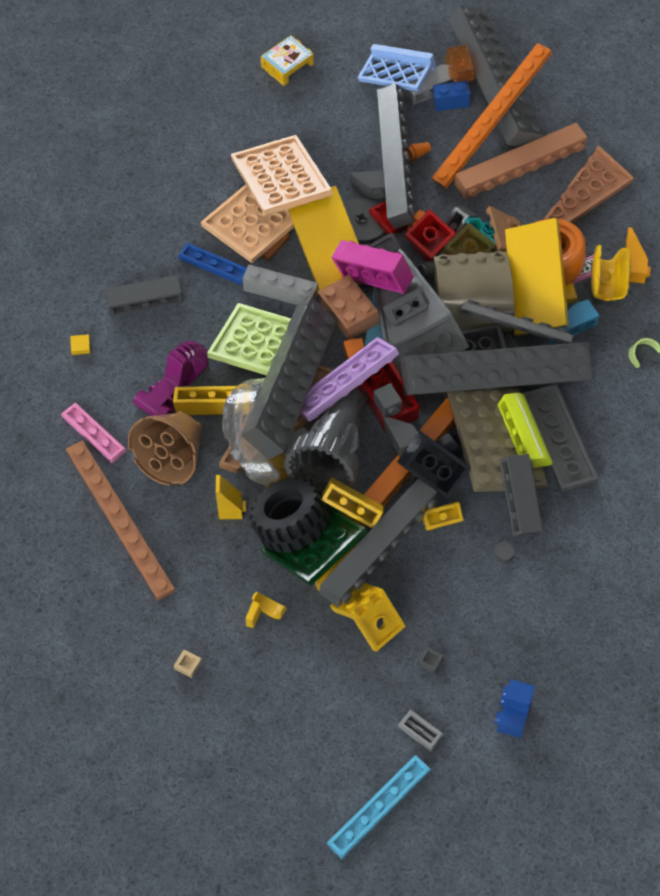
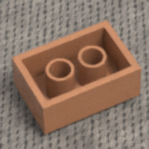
[318,275,380,340]

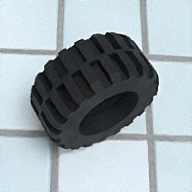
[250,477,329,553]

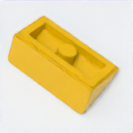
[422,501,464,531]

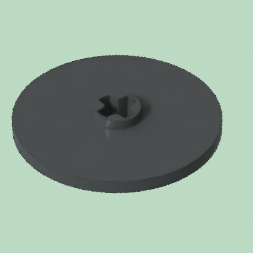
[343,198,385,242]

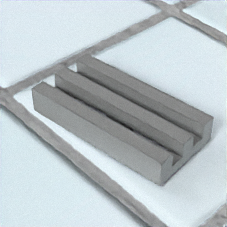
[398,710,444,751]

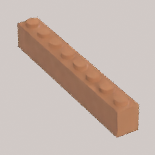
[454,123,587,199]

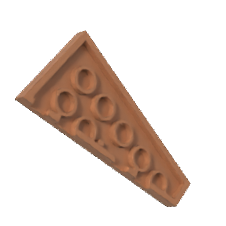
[544,145,634,223]

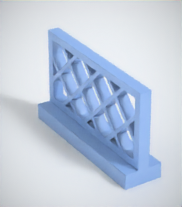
[357,44,437,92]

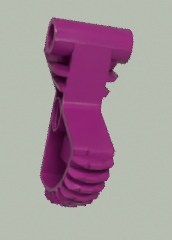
[133,340,209,416]

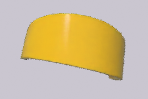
[252,592,288,619]

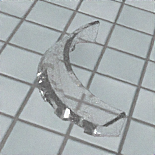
[222,378,280,486]

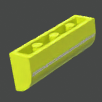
[498,393,552,468]

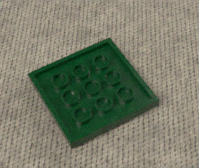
[260,504,368,586]

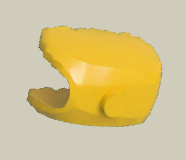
[591,245,631,301]

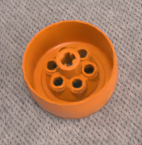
[534,218,587,286]

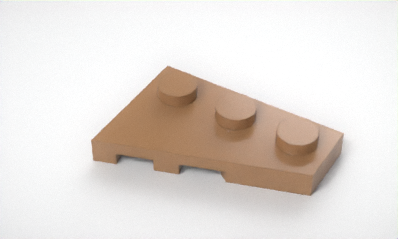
[486,206,520,252]

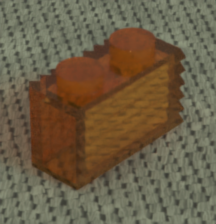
[444,45,475,82]

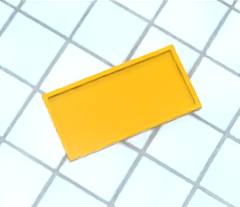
[288,186,362,291]
[505,218,569,336]

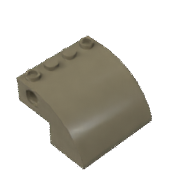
[434,251,515,332]

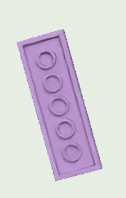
[299,337,399,422]

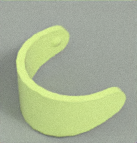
[628,338,660,368]

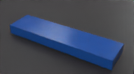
[178,243,247,285]

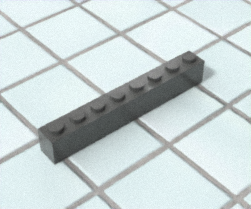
[319,478,437,608]

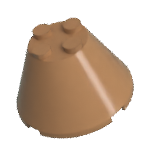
[128,411,202,486]

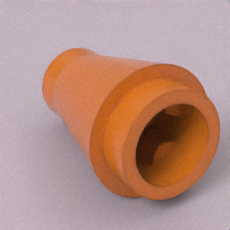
[408,142,431,161]

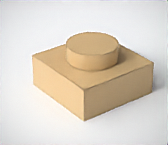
[174,650,202,678]

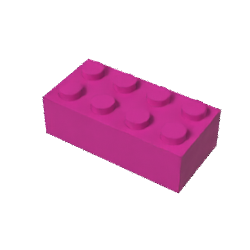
[331,240,414,294]

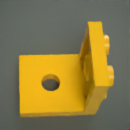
[330,583,406,652]

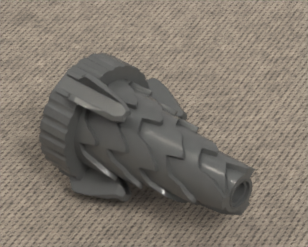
[283,388,368,495]

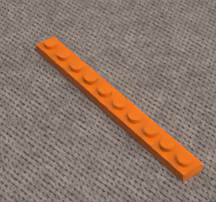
[432,43,553,189]

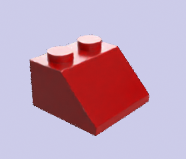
[405,209,456,261]

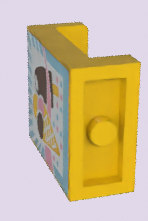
[261,35,314,86]

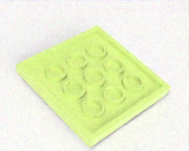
[207,303,291,375]

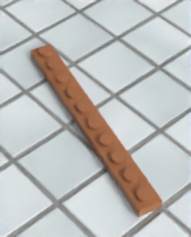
[66,440,175,601]

